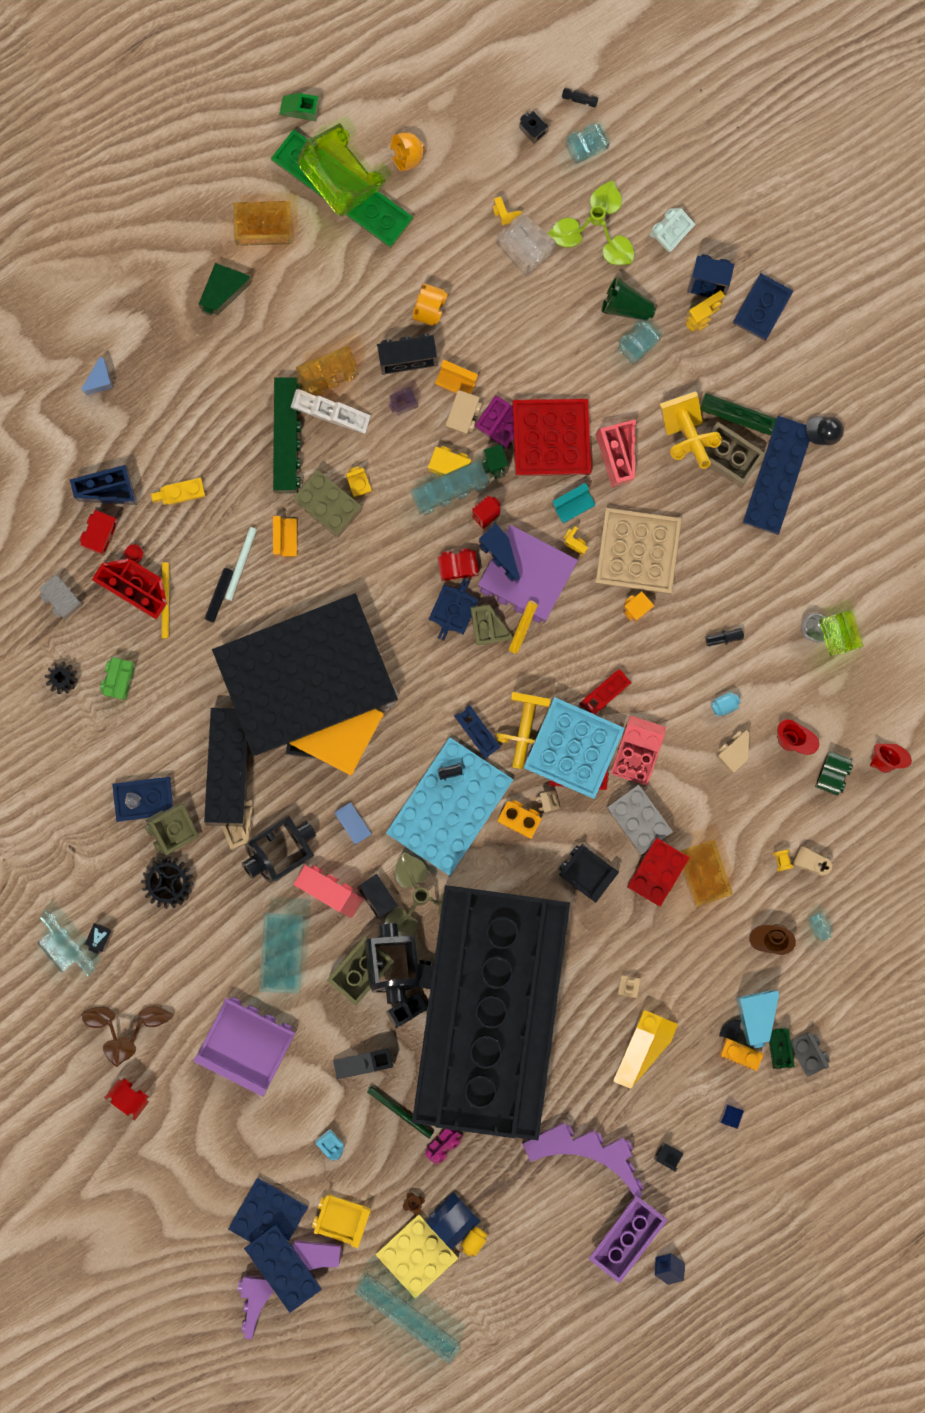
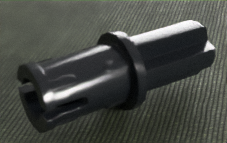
[705,628,744,647]

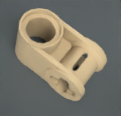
[793,846,832,876]

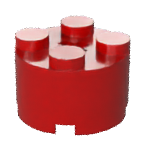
[104,1078,149,1121]

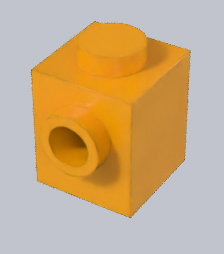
[623,591,654,623]

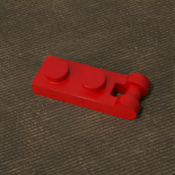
[579,669,632,715]

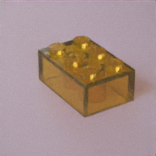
[233,201,293,246]
[296,345,359,396]
[680,839,733,907]

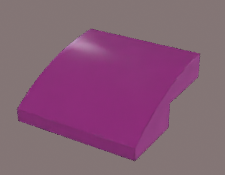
[475,395,514,449]

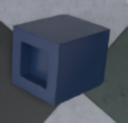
[654,1253,685,1285]

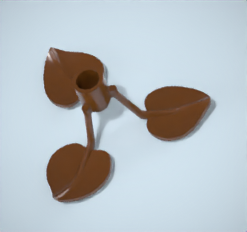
[81,1006,173,1067]

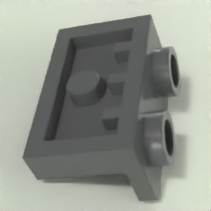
[791,1032,830,1077]

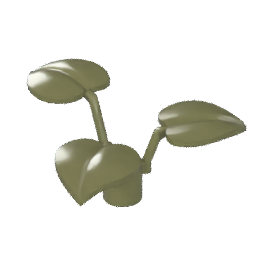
[385,852,444,936]

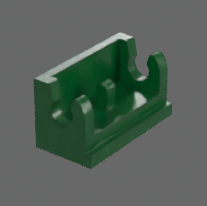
[769,1027,795,1069]

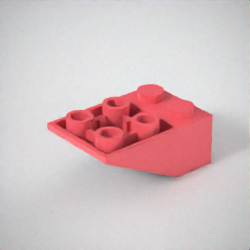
[611,715,666,786]

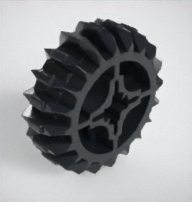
[141,857,194,909]

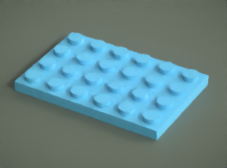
[386,737,514,876]

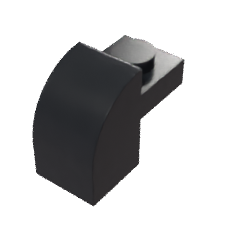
[386,993,427,1028]

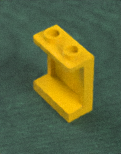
[312,1194,371,1248]

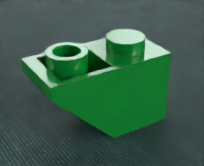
[279,93,320,122]

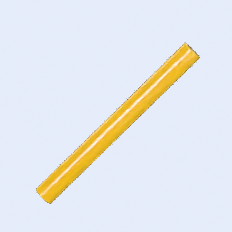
[161,562,169,639]

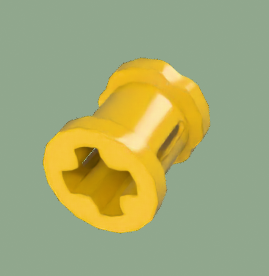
[773,849,794,872]

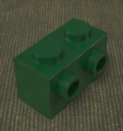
[482,444,508,479]

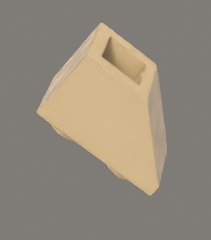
[717,730,749,774]

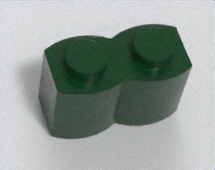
[815,751,853,796]

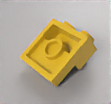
[685,290,725,332]

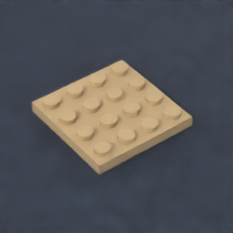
[595,508,682,594]

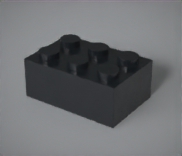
[377,333,438,375]

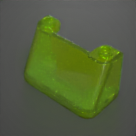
[298,123,386,216]

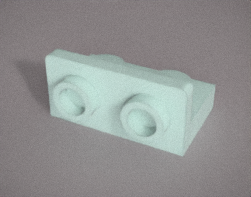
[649,208,695,252]

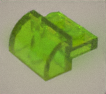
[819,610,864,656]

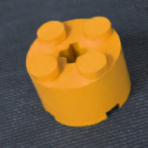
[411,283,448,326]

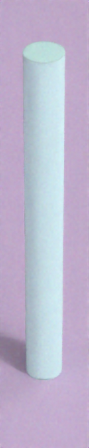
[225,527,257,601]

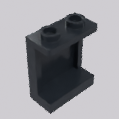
[558,844,619,903]

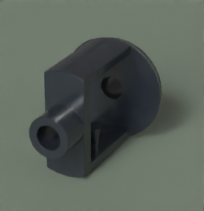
[242,815,316,883]
[364,923,420,1004]

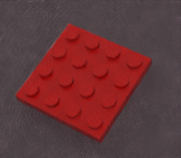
[512,399,591,476]

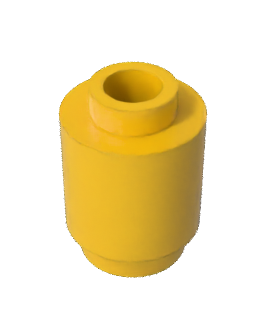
[461,1226,488,1257]

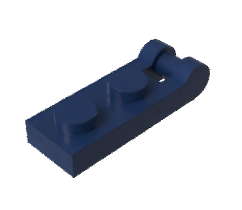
[454,705,501,759]

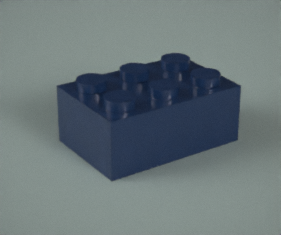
[687,254,735,298]

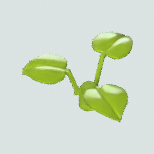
[548,180,634,265]

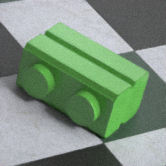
[100,657,136,701]

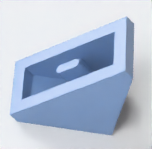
[81,357,113,395]

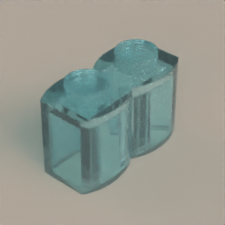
[565,124,609,164]
[618,321,662,365]

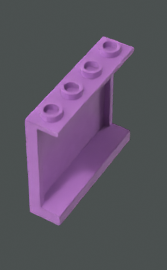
[478,525,578,623]
[193,996,296,1097]

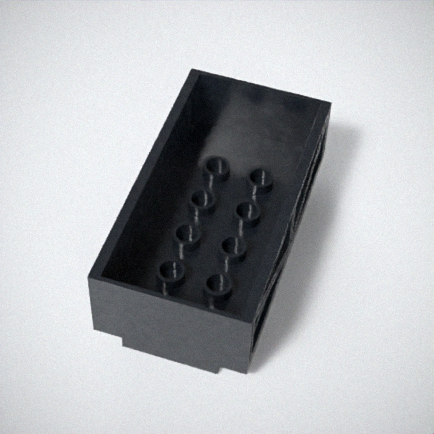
[412,885,570,1141]

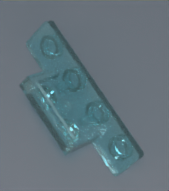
[37,910,95,976]

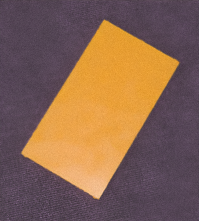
[289,709,384,776]

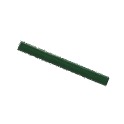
[367,1086,433,1139]

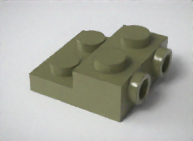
[144,802,199,855]

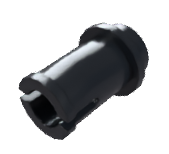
[437,763,463,781]

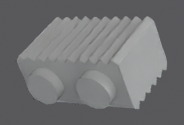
[39,574,83,620]

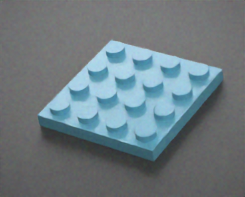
[523,697,625,799]

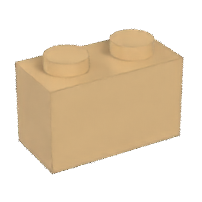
[446,390,482,436]

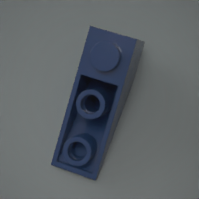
[478,523,520,584]

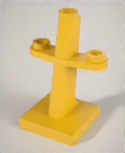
[660,391,722,469]
[496,692,551,769]

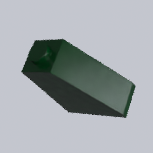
[198,263,252,316]

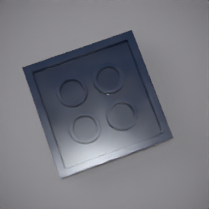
[228,1177,309,1243]

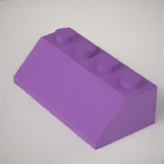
[588,1196,668,1283]

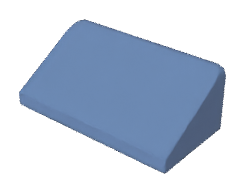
[334,802,372,845]

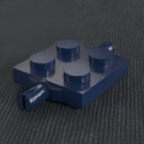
[429,579,479,641]

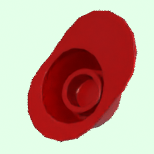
[777,719,820,755]
[870,743,912,773]

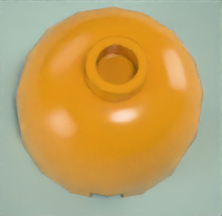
[390,132,425,171]

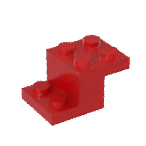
[627,838,690,907]

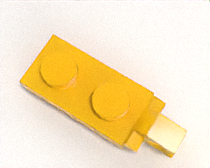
[151,478,206,505]

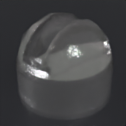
[125,793,141,809]

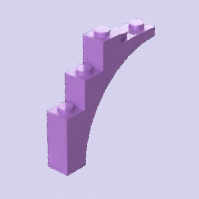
[522,1122,644,1197]
[238,1240,342,1339]

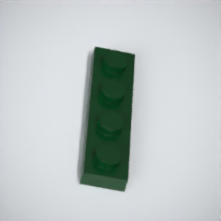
[700,393,777,436]

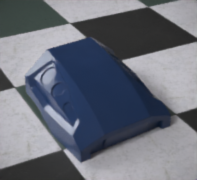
[425,1192,481,1250]

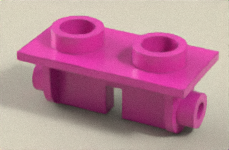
[424,1129,463,1165]

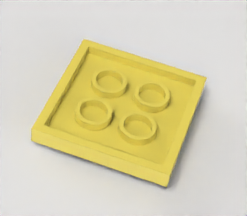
[376,1214,458,1298]

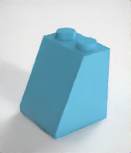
[736,990,779,1048]

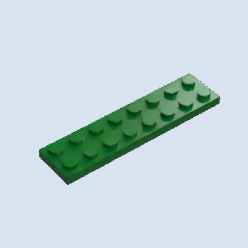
[271,129,413,248]

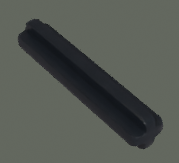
[204,568,233,623]

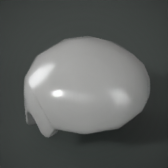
[801,613,832,643]

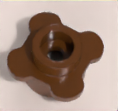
[403,1192,425,1215]

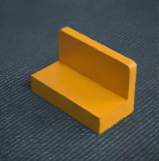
[435,359,478,394]
[273,516,297,557]

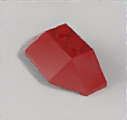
[91,558,167,620]

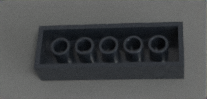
[204,708,249,827]

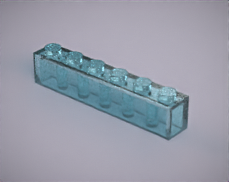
[354,1273,461,1364]

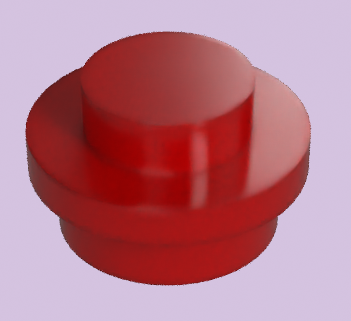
[124,544,143,563]

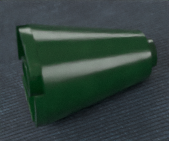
[601,278,656,321]

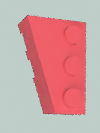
[595,419,636,488]
[293,865,364,918]

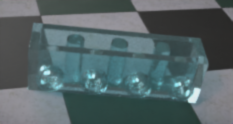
[410,460,489,515]

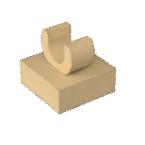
[535,791,560,812]
[618,975,641,998]

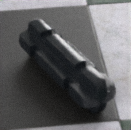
[562,88,598,108]

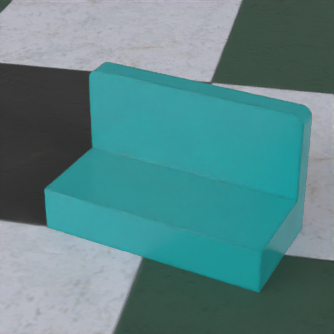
[552,483,595,524]

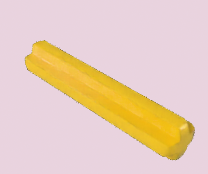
[509,601,538,654]

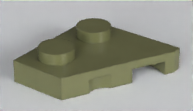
[470,604,513,646]

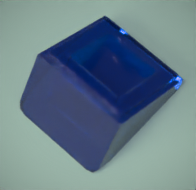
[719,1104,744,1129]

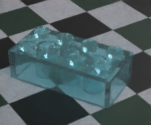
[260,913,305,994]

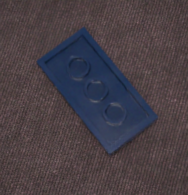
[244,1224,322,1313]

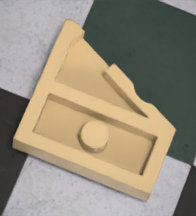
[221,800,253,850]

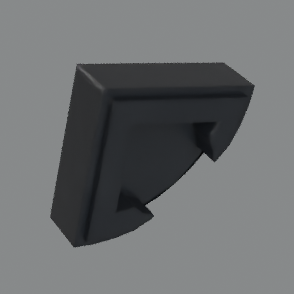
[719,1020,741,1039]

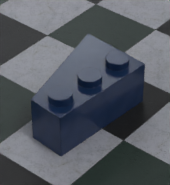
[69,465,138,505]

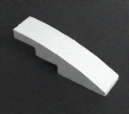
[290,389,371,433]

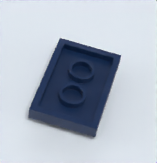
[733,273,794,341]
[112,777,174,822]

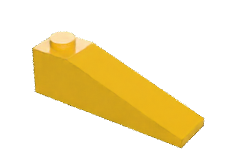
[613,1009,678,1089]

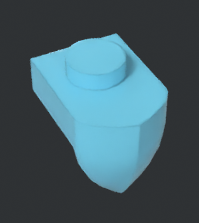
[315,1129,344,1161]

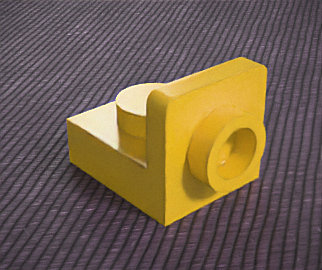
[346,467,372,498]
[563,526,588,557]

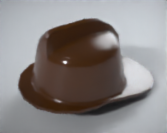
[749,924,796,955]

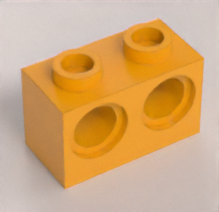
[497,800,542,839]

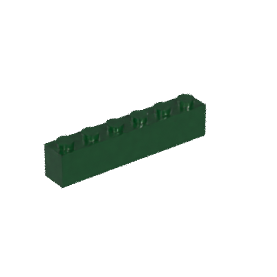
[273,377,302,494]

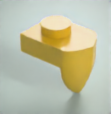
[492,196,522,225]

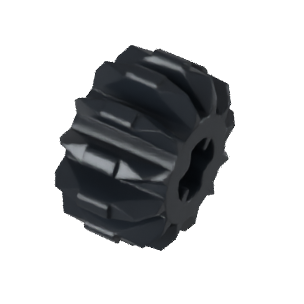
[45,662,78,695]

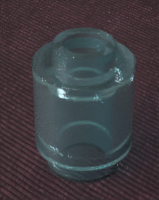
[808,912,834,942]

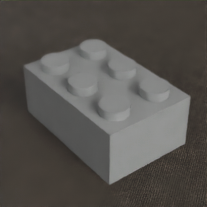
[606,785,673,855]

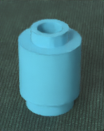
[710,691,741,717]

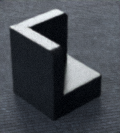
[654,1142,683,1172]

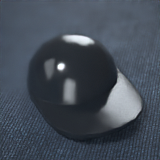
[806,416,844,445]

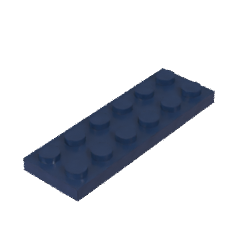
[742,416,810,535]

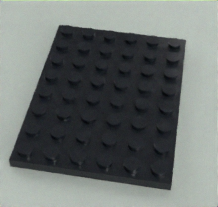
[212,593,398,757]

